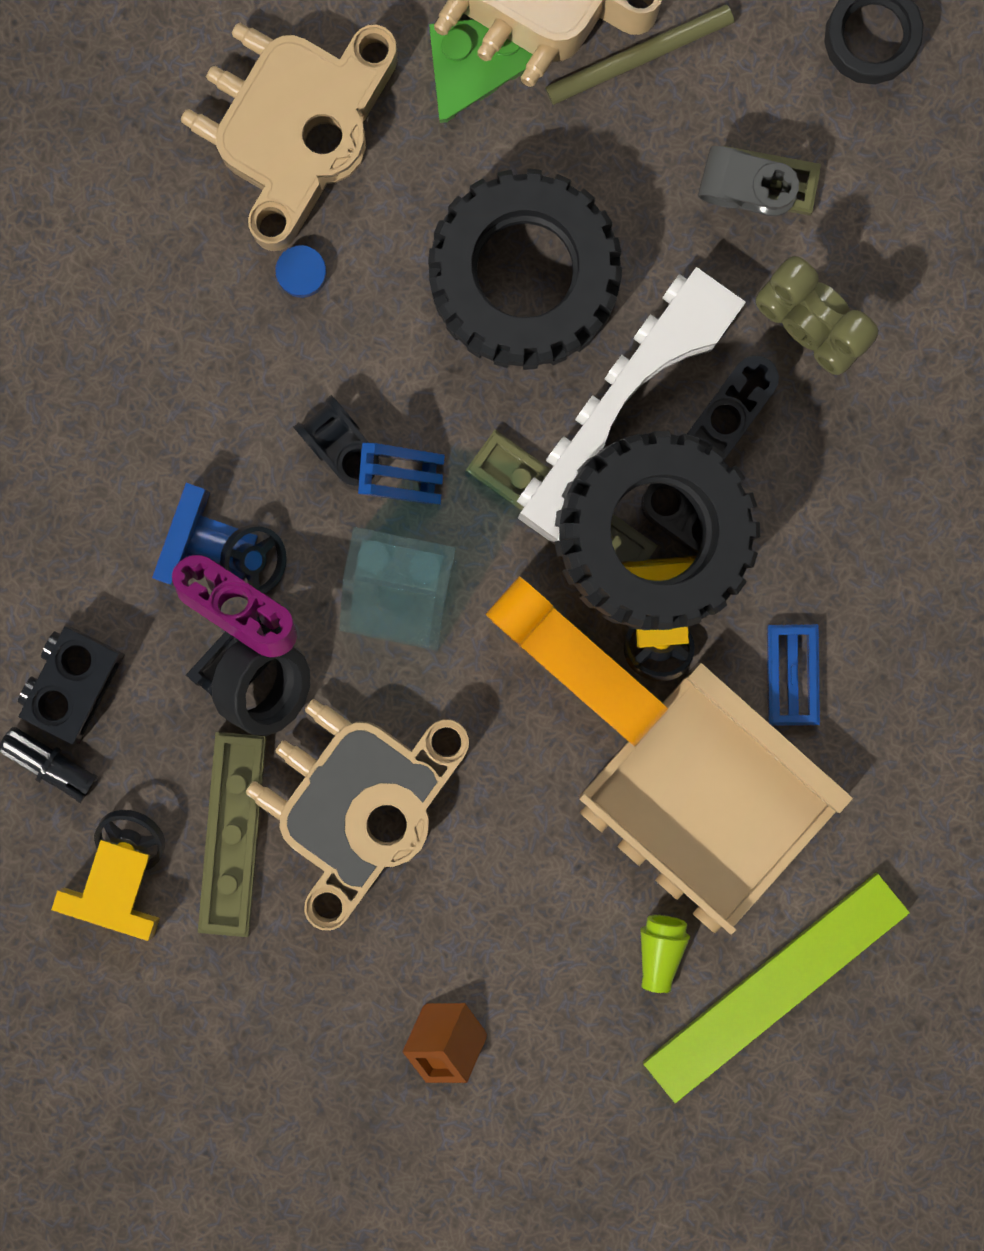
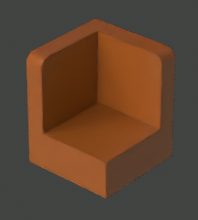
[402,1003,487,1083]

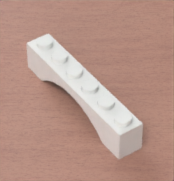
[517,267,746,544]

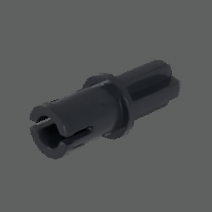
[0,727,98,803]

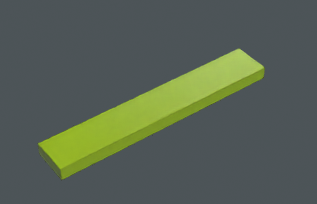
[643,873,910,1103]

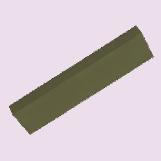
[466,430,658,562]
[198,732,267,937]

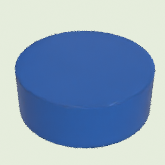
[276,245,327,298]

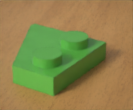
[429,20,533,123]

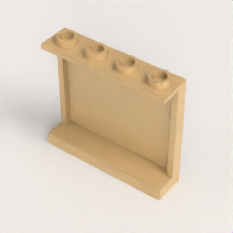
[578,663,853,935]

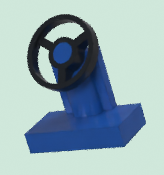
[152,483,287,594]

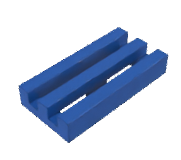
[358,443,445,505]
[767,624,820,726]

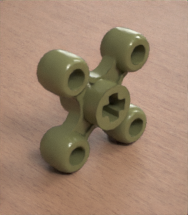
[755,256,879,375]

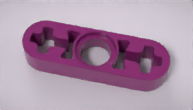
[172,555,297,657]

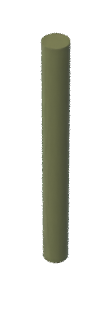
[545,4,735,105]

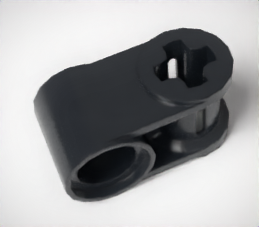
[293,395,382,491]

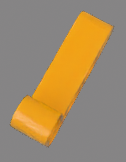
[485,576,668,747]

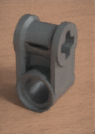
[698,146,799,217]

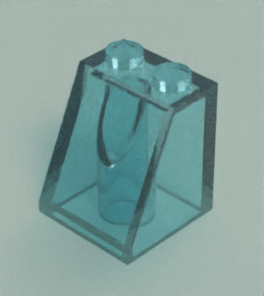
[339,527,457,651]

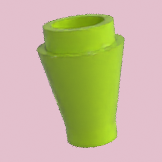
[640,915,690,993]

